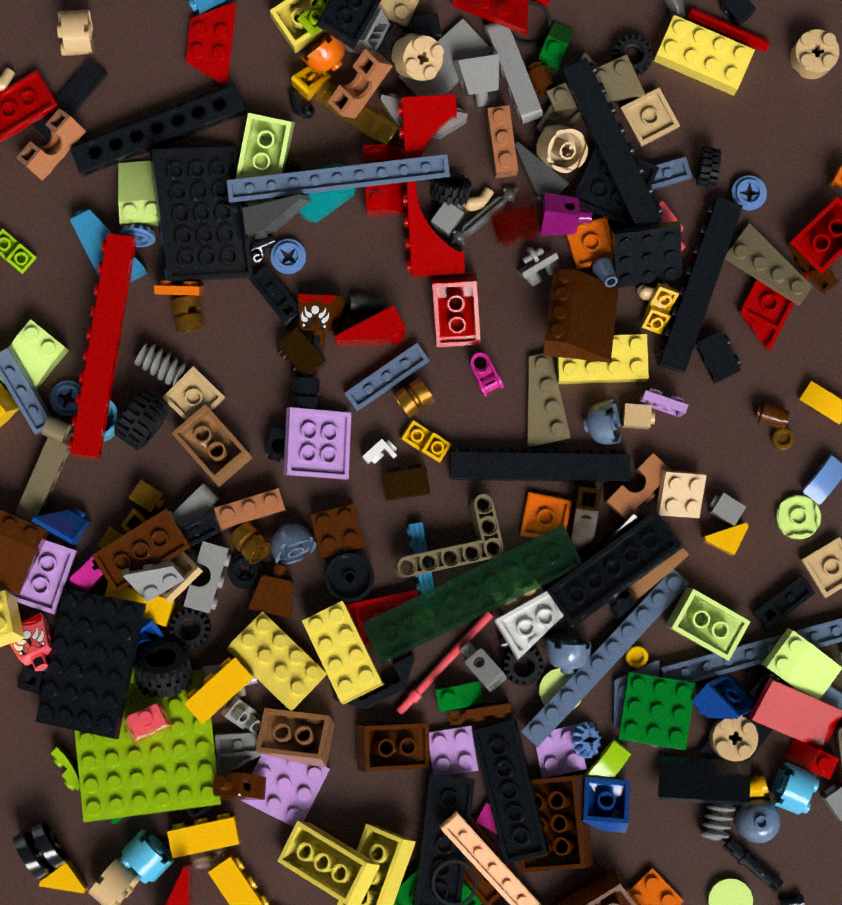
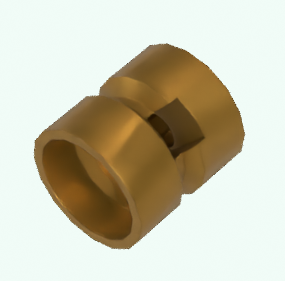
[170,295,205,333]
[393,378,435,418]
[229,522,271,564]

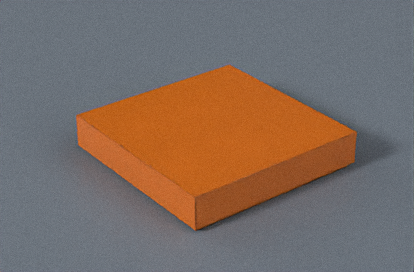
[566,217,614,270]
[519,492,572,544]

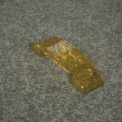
[314,81,399,145]

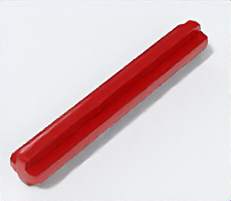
[687,8,770,52]

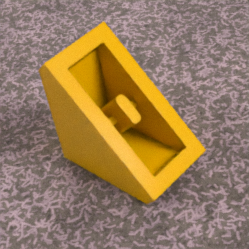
[291,66,332,101]
[702,522,749,556]
[39,860,88,893]

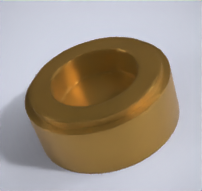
[771,428,794,450]

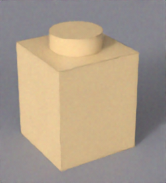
[622,403,655,429]

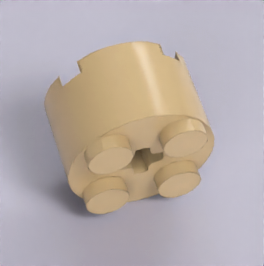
[57,9,95,56]
[790,29,839,79]
[391,33,444,81]
[536,124,588,173]
[709,716,758,761]
[88,858,140,905]

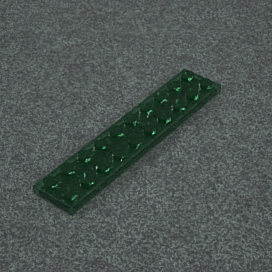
[361,525,583,664]

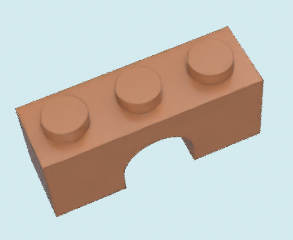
[327,49,393,119]
[486,105,518,179]
[16,108,86,181]
[605,453,672,520]
[214,488,287,531]

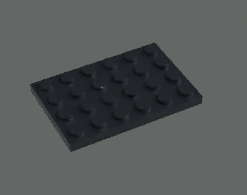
[149,146,253,283]
[35,588,146,739]

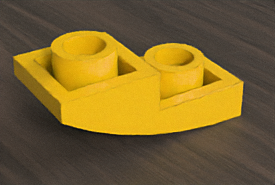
[641,283,679,334]
[799,381,842,425]
[400,420,451,463]

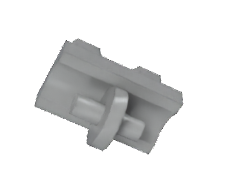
[517,246,559,286]
[221,696,262,733]

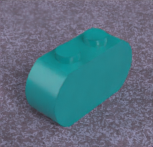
[298,163,356,222]

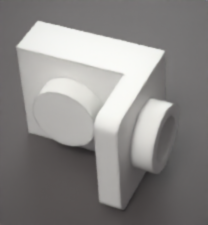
[362,439,397,464]

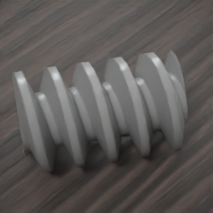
[135,343,186,386]
[700,804,736,844]

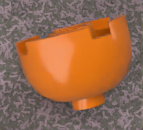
[301,33,345,72]

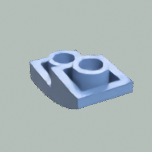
[802,454,842,505]

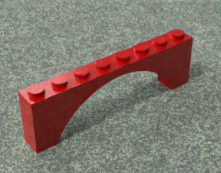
[398,94,465,277]

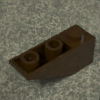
[568,486,601,557]

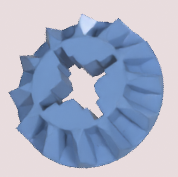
[731,175,767,211]
[120,223,156,247]
[271,239,306,274]
[50,381,82,416]
[572,722,603,758]

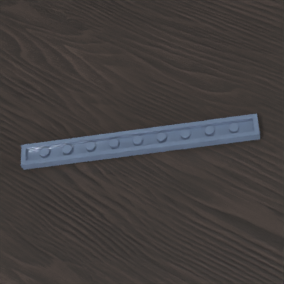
[227,154,450,203]
[521,569,689,747]
[660,618,842,682]

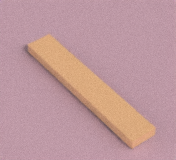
[439,811,541,905]

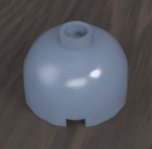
[584,399,622,445]
[270,523,316,565]
[546,637,591,674]
[735,797,781,843]

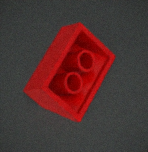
[363,144,408,216]

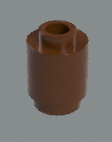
[527,61,555,96]
[755,402,790,429]

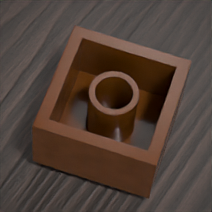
[310,504,365,559]

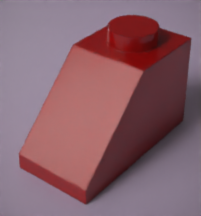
[784,738,839,780]

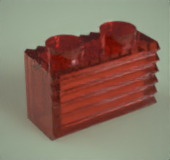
[490,205,541,247]

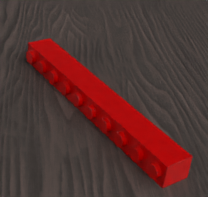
[68,233,137,460]

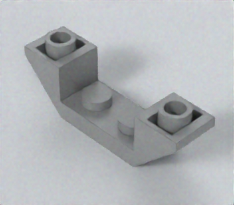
[381,93,468,139]

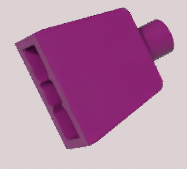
[540,193,592,236]

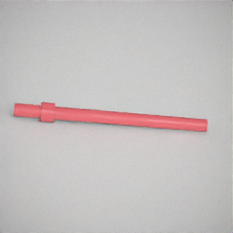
[396,611,493,715]

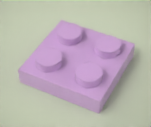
[638,388,688,417]
[535,724,586,778]
[429,725,478,776]

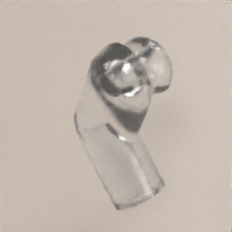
[194,847,227,869]

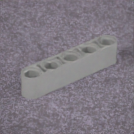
[484,22,543,124]
[172,483,220,527]

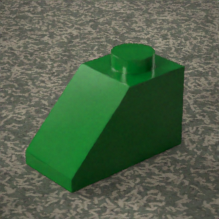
[538,22,574,71]
[435,681,483,712]

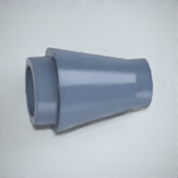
[593,256,618,287]

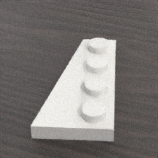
[495,591,564,660]

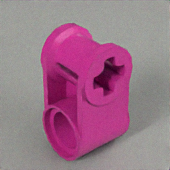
[469,353,504,397]
[69,557,104,593]

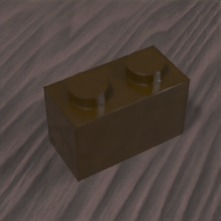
[277,327,327,378]
[382,464,430,501]

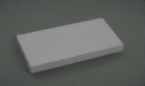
[398,19,493,96]

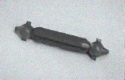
[450,187,518,246]

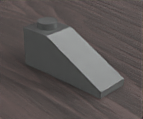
[515,142,569,205]
[242,194,311,239]

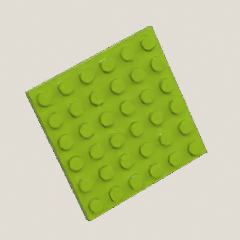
[75,669,221,822]

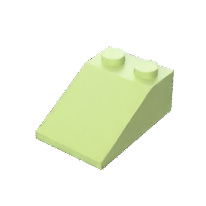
[235,113,295,179]
[118,161,158,228]
[0,319,69,390]
[665,587,751,661]
[762,628,842,699]

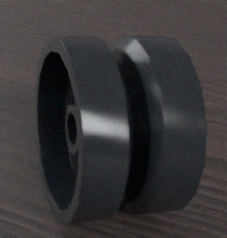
[325,553,375,603]
[13,820,67,879]

